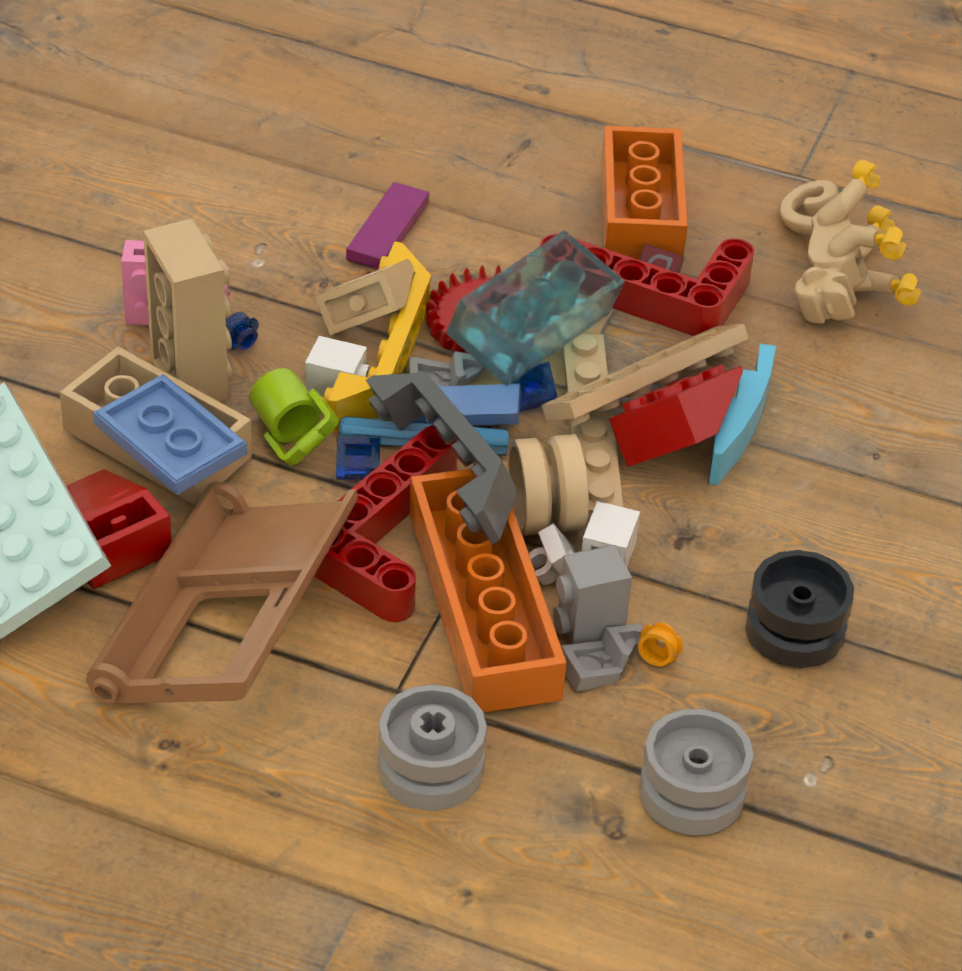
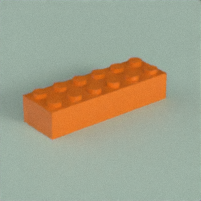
[409,469,566,713]

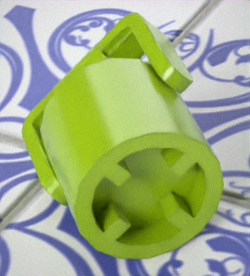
[249,368,338,466]

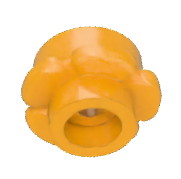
[638,622,683,667]

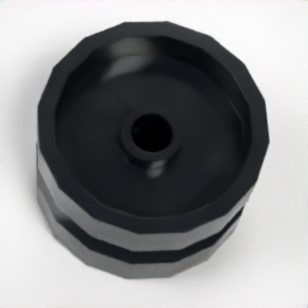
[745,550,854,668]

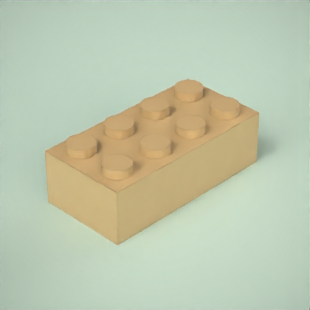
[143,218,233,402]
[60,346,252,505]

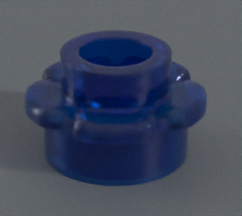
[226,312,259,350]

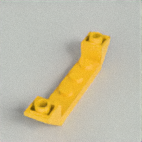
[323,241,431,432]

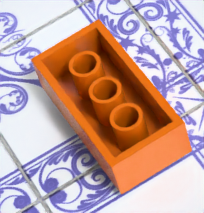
[601,125,688,260]

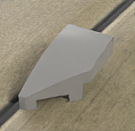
[405,351,488,386]
[561,623,643,692]

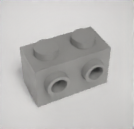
[553,545,632,645]

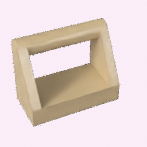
[314,259,414,335]

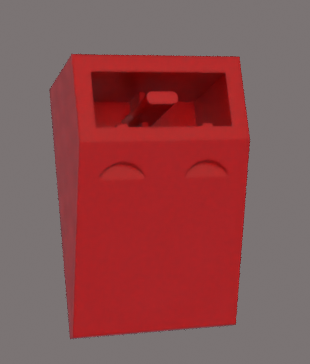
[609,364,743,467]
[66,469,172,590]

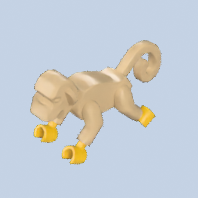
[780,160,921,324]

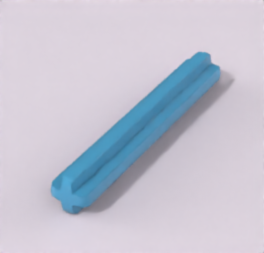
[339,417,509,455]

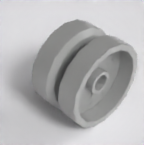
[378,684,487,811]
[639,709,754,836]

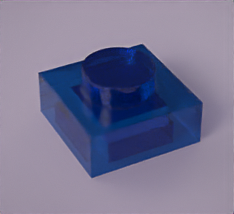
[509,361,558,412]
[336,437,380,480]

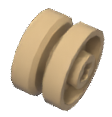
[508,434,589,536]

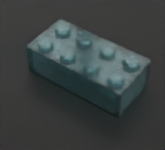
[446,230,625,386]

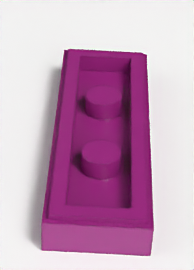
[346,182,429,269]

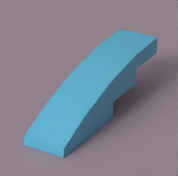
[709,344,776,485]

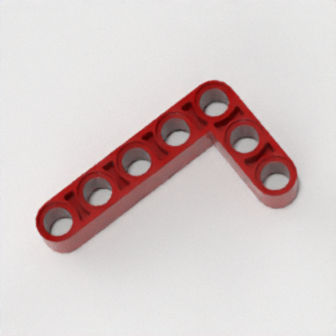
[538,234,754,336]
[314,425,458,622]

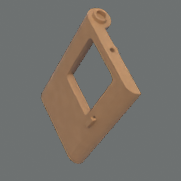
[86,482,358,704]

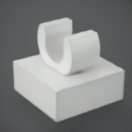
[529,523,575,585]

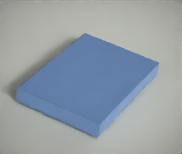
[93,374,247,495]

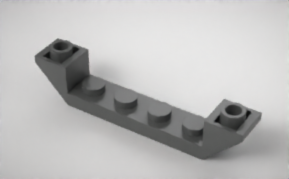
[366,372,518,545]

